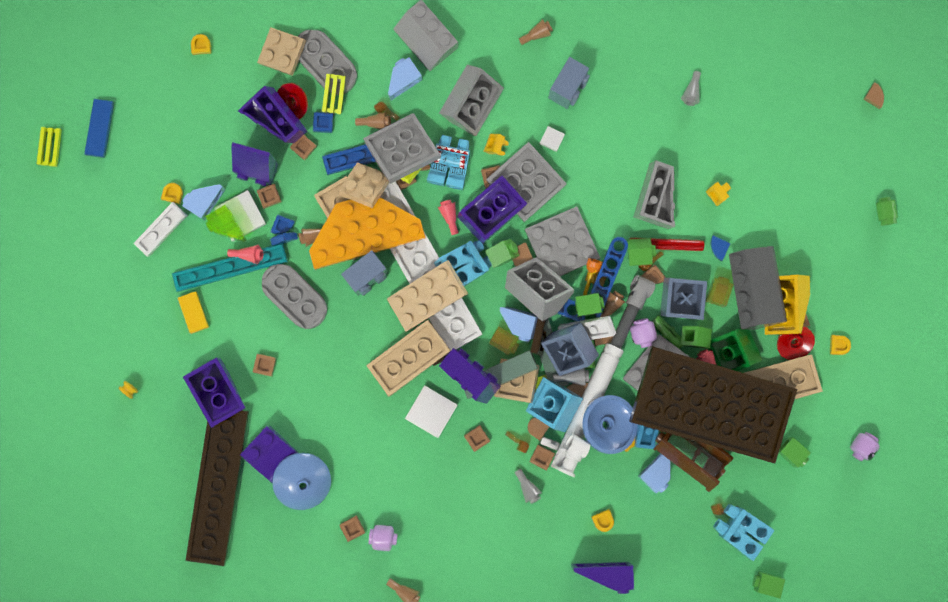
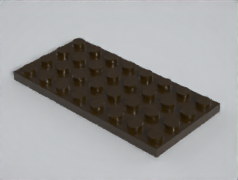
[629,346,798,464]

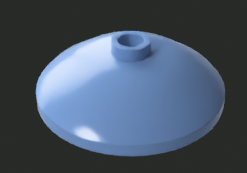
[582,395,638,454]
[272,453,331,510]

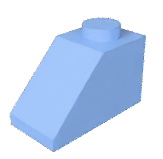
[388,57,422,101]
[182,184,226,221]
[500,306,538,342]
[638,453,670,493]

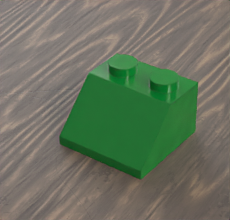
[708,328,762,371]

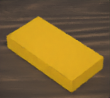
[178,291,209,334]

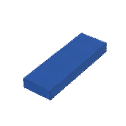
[84,99,114,158]
[322,145,376,175]

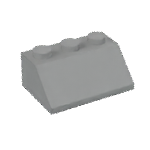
[393,0,458,71]
[439,65,504,136]
[505,257,574,321]

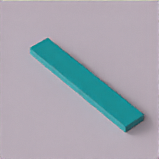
[172,243,288,292]

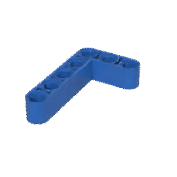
[557,237,628,322]

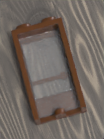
[653,431,734,492]

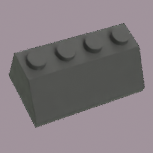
[729,246,787,330]

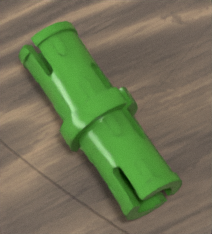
[652,314,683,349]

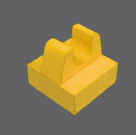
[484,134,509,156]
[706,182,731,206]

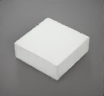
[540,126,565,152]

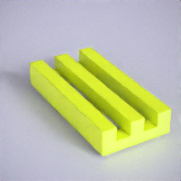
[322,73,346,114]
[37,127,62,167]

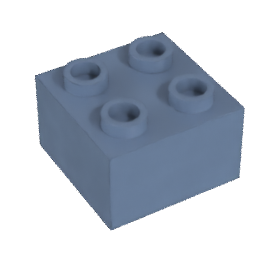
[548,57,590,110]
[341,250,388,296]
[660,277,707,320]
[541,322,599,376]

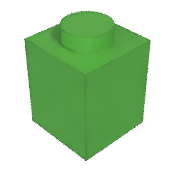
[627,238,656,266]
[485,239,520,268]
[574,293,604,317]
[681,326,712,348]
[779,437,811,468]
[753,571,785,599]

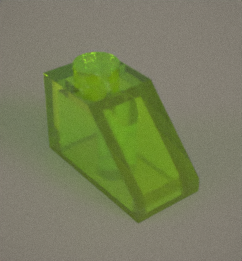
[205,205,247,242]

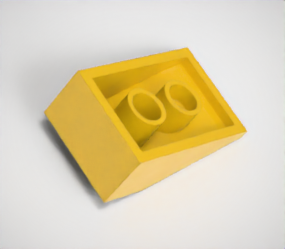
[765,275,810,335]

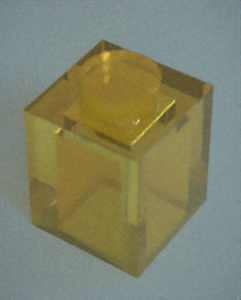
[705,276,734,307]
[489,327,520,356]

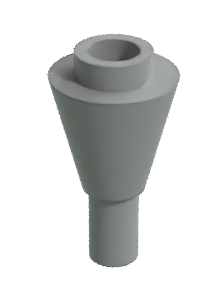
[681,71,701,106]
[553,368,589,386]
[515,469,542,504]

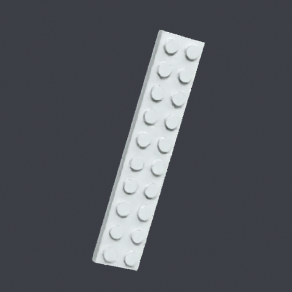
[380,181,482,350]

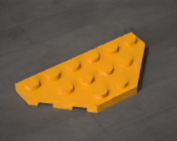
[309,197,426,270]

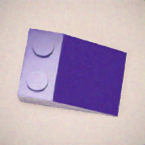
[231,142,278,186]
[457,176,527,244]
[183,357,246,428]
[240,426,299,483]
[571,562,634,594]

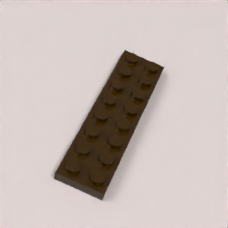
[185,410,249,566]

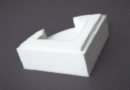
[540,437,560,450]

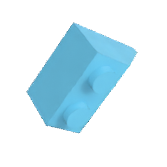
[526,377,583,432]

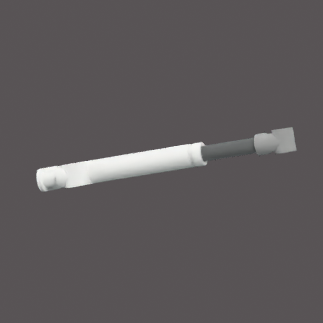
[551,275,656,477]

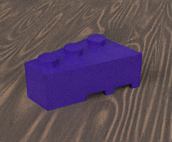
[238,86,307,143]
[439,348,501,404]

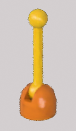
[583,258,603,295]

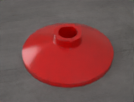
[277,83,308,120]
[777,326,815,360]

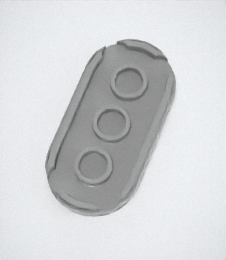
[298,30,357,95]
[262,264,327,329]

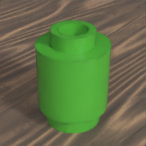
[876,197,898,226]

